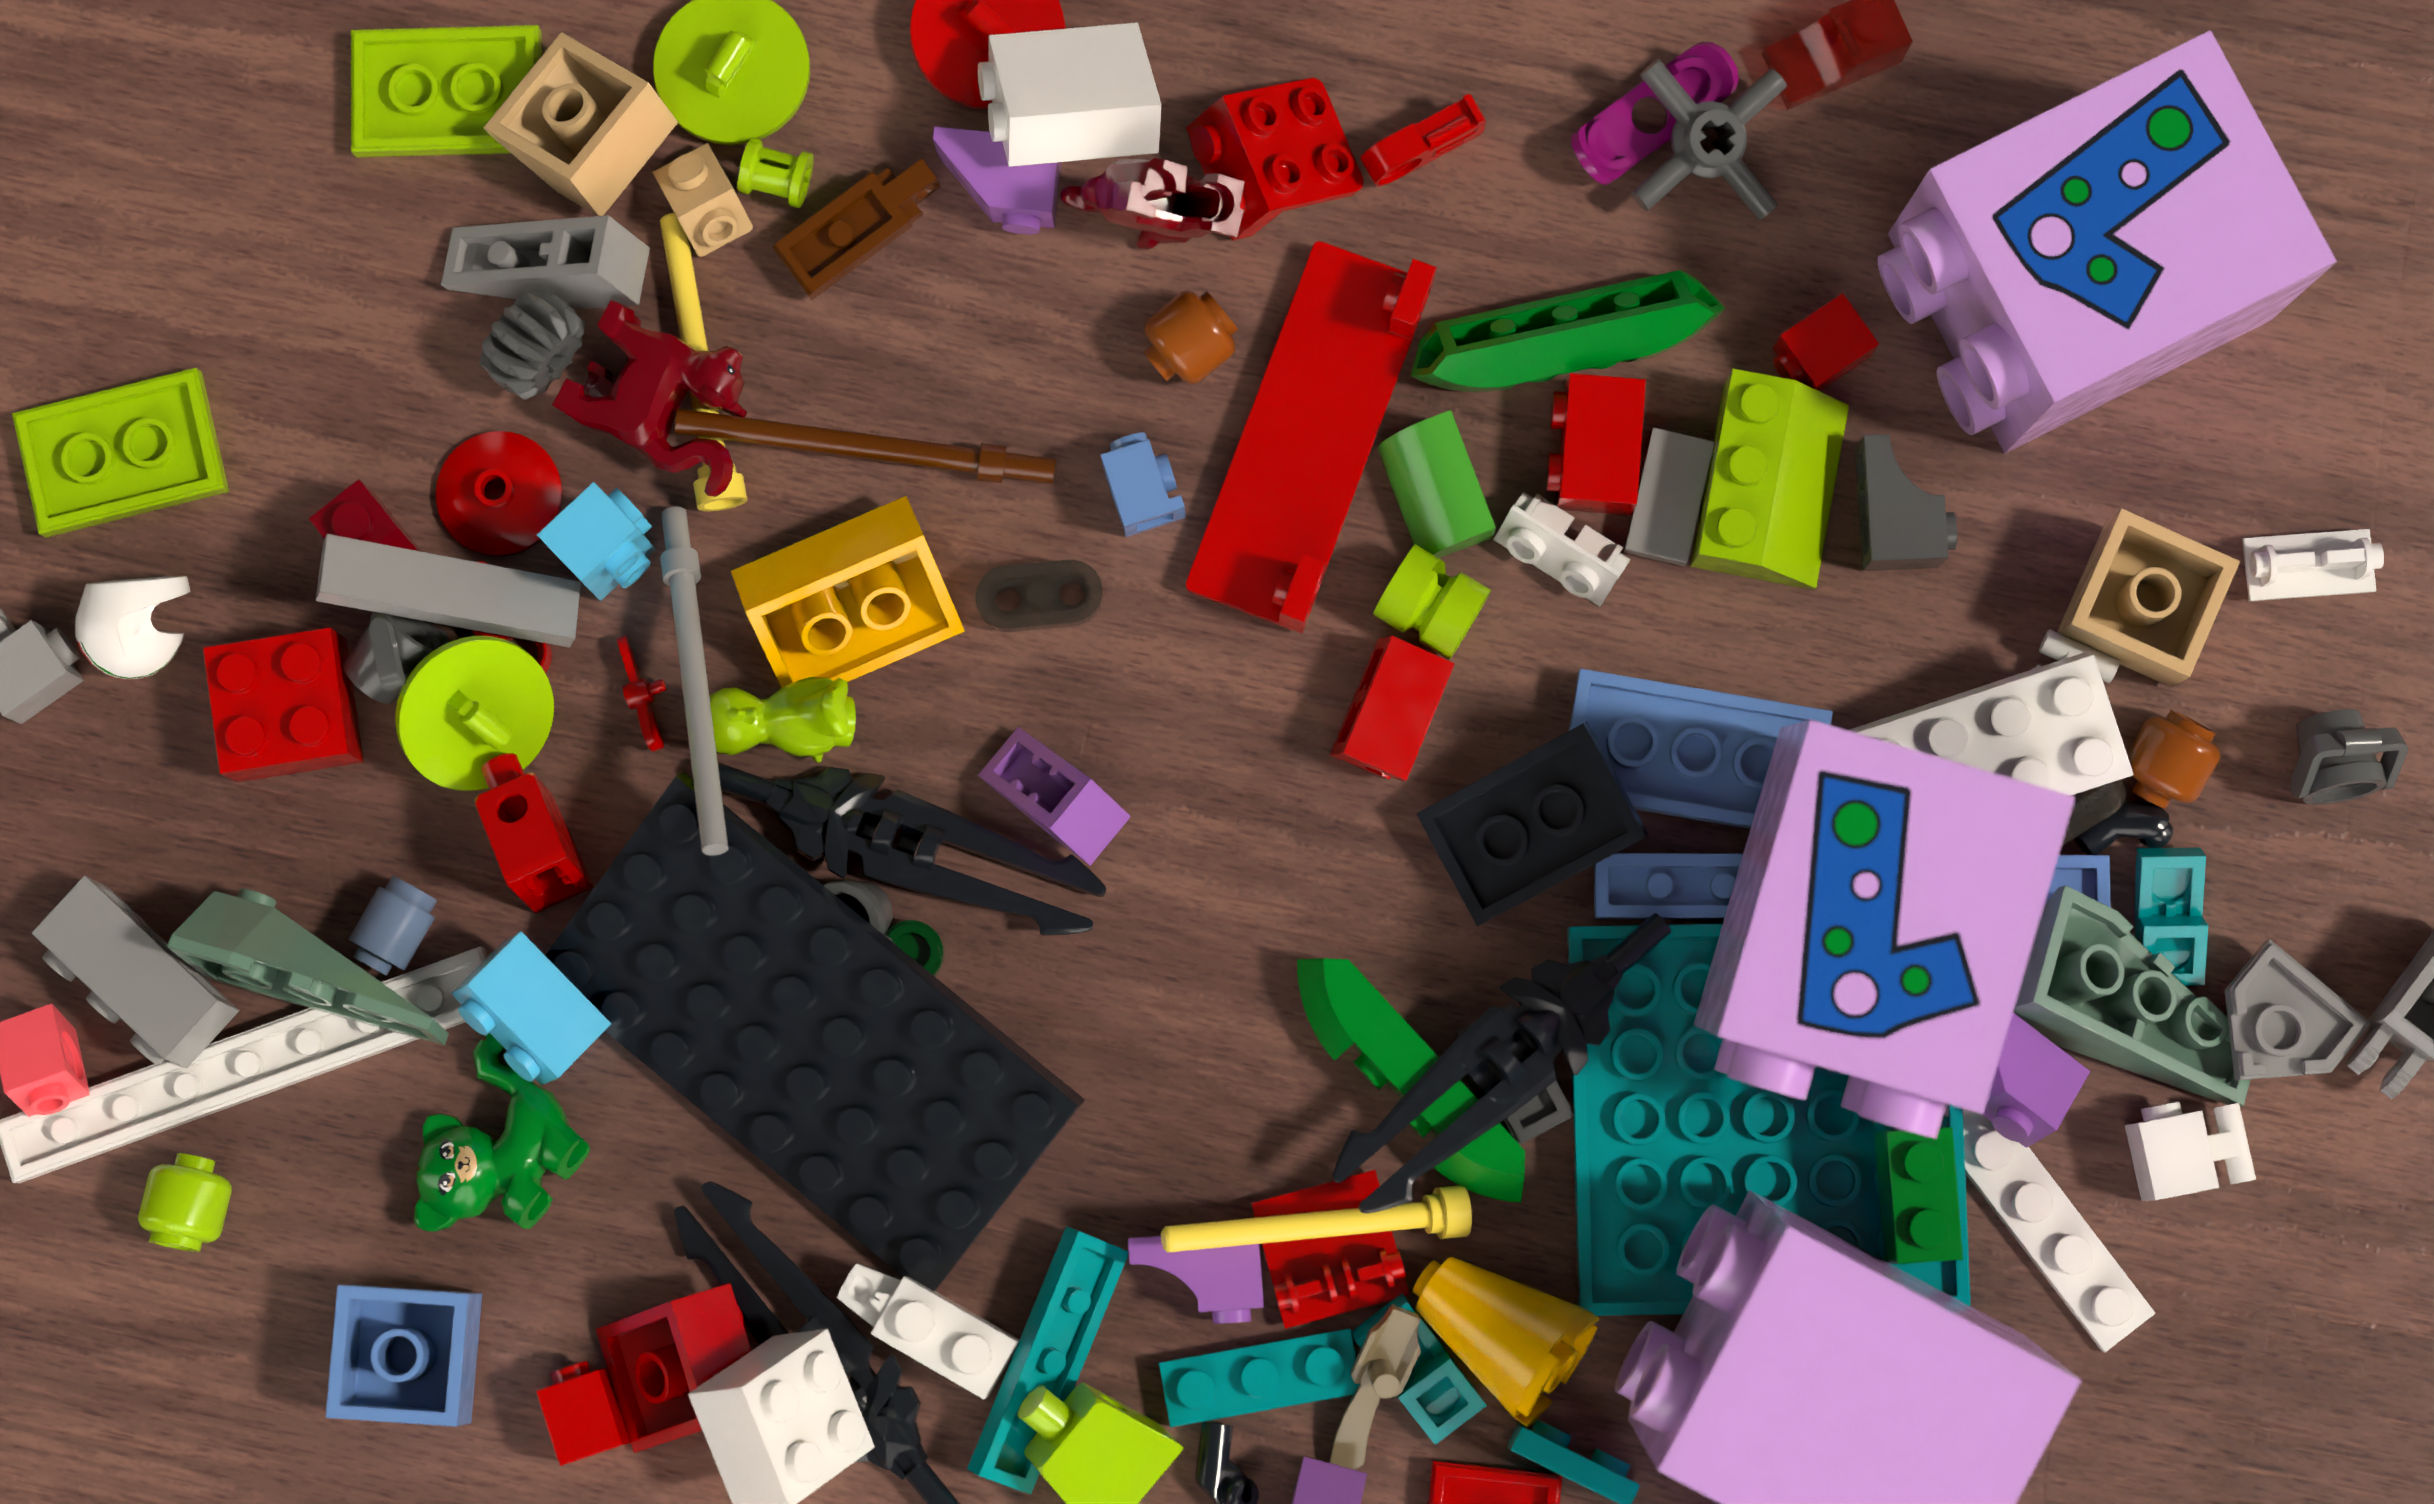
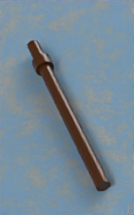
[675,408,1056,484]

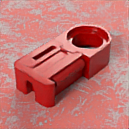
[1360,94,1486,187]

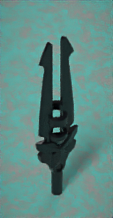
[718,762,1106,936]
[1332,913,1672,1214]
[674,1181,960,1504]

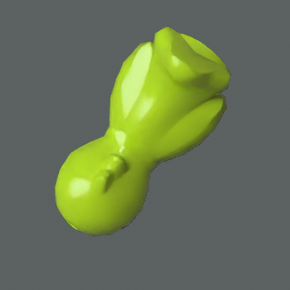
[709,677,856,763]

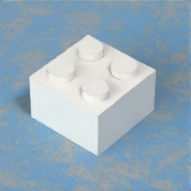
[688,1329,875,1504]

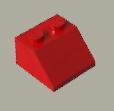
[595,1283,752,1453]

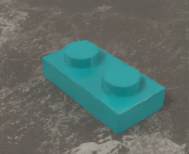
[1506,1419,1641,1504]

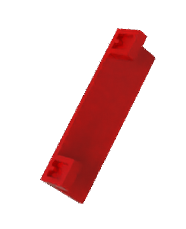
[1186,241,1437,634]

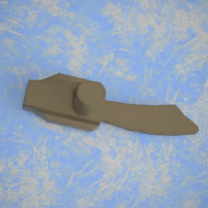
[1329,1304,1421,1470]

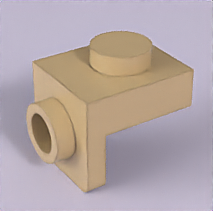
[652,143,753,257]

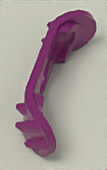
[1571,41,1739,186]

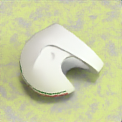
[75,576,191,680]

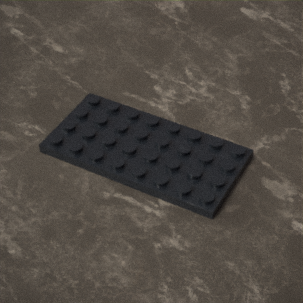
[545,772,1085,1291]

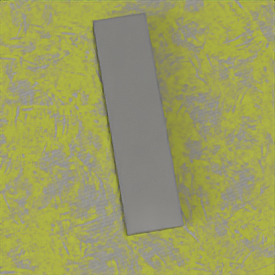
[316,534,581,648]

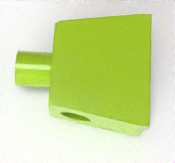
[1018,1383,1184,1504]

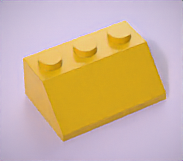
[731,496,965,688]

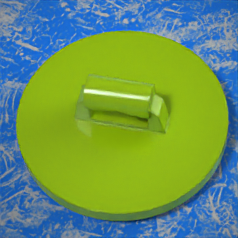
[653,0,810,145]
[395,636,554,791]

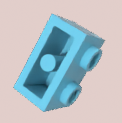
[537,482,656,601]
[451,931,611,1085]

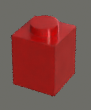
[1772,293,1879,391]
[536,1361,631,1466]

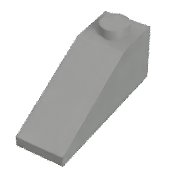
[441,215,650,309]

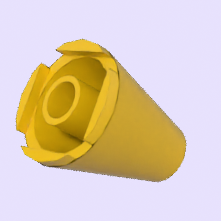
[1413,1257,1599,1427]

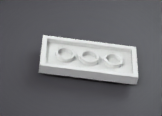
[1848,650,2134,795]

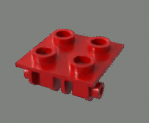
[1251,1170,1410,1329]

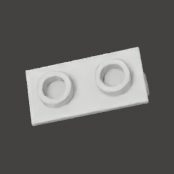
[1494,492,1631,607]
[2242,529,2384,601]

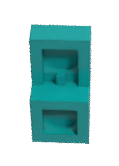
[2135,847,2208,986]
[1351,1293,1487,1445]

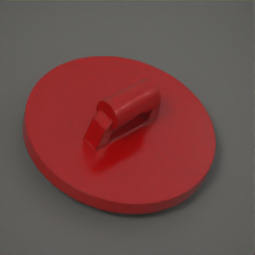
[909,0,1066,110]

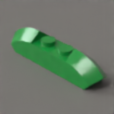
[1411,270,1725,392]
[1297,958,1525,1203]

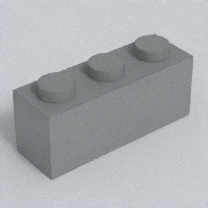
[32,875,240,1068]

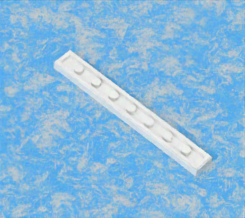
[0,946,488,1183]

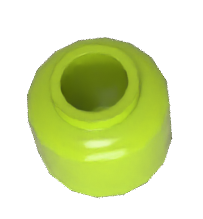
[138,1153,232,1252]

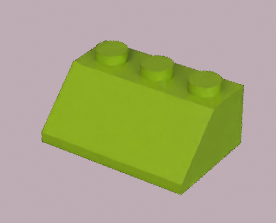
[1690,368,1849,590]

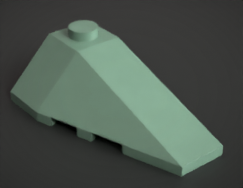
[2013,885,2250,1107]
[167,888,449,1046]

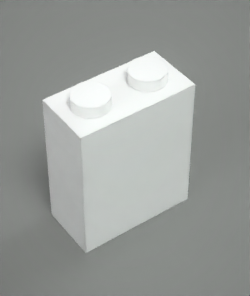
[978,23,1162,167]

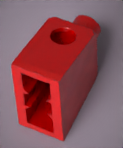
[474,753,594,914]

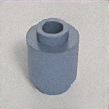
[348,875,438,976]

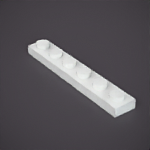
[1943,1104,2156,1352]

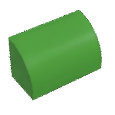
[1377,410,1496,558]

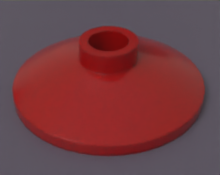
[436,431,563,556]

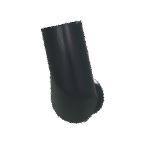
[2073,800,2173,855]
[1195,1422,1259,1504]

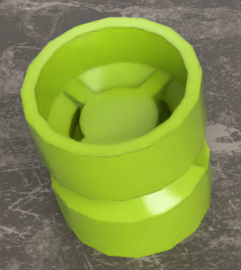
[1373,544,1491,661]

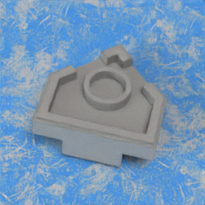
[2225,940,2371,1081]

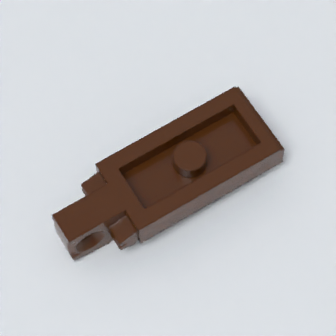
[772,158,940,300]

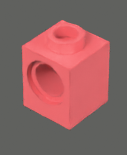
[0,1003,90,1117]

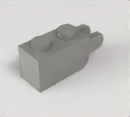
[2347,931,2434,1100]

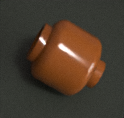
[1143,291,1239,384]
[2127,709,2221,809]

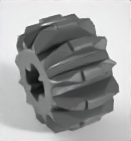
[479,288,585,400]

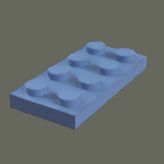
[1569,669,1833,829]

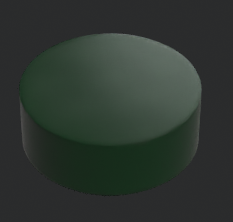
[885,920,945,976]

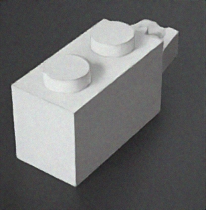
[837,1264,1020,1400]

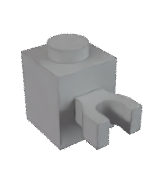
[0,607,84,724]

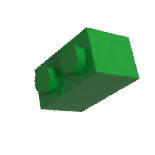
[1874,1127,1963,1264]

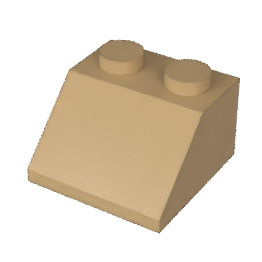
[484,32,678,216]

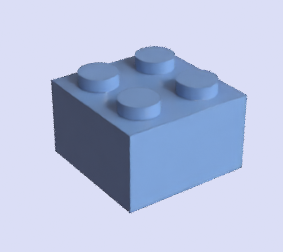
[326,1284,483,1427]

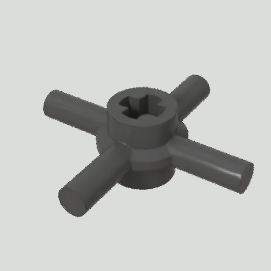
[1631,59,1787,220]

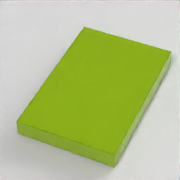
[351,25,542,157]
[12,368,229,538]

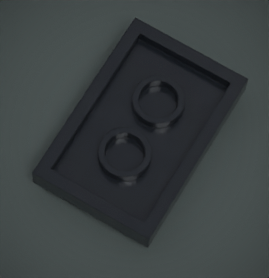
[1416,721,1649,926]

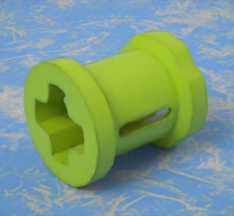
[737,138,814,208]

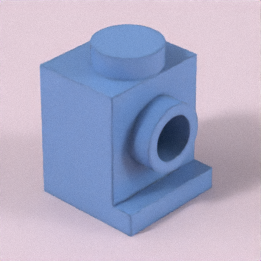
[1101,432,1185,537]

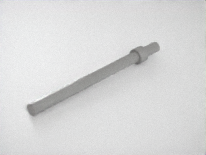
[660,507,728,855]

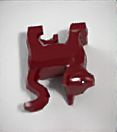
[1060,158,1245,250]
[552,300,748,497]

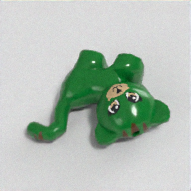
[414,1033,591,1232]

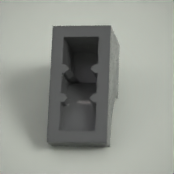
[1854,434,1957,571]

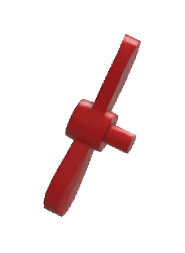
[616,635,667,752]

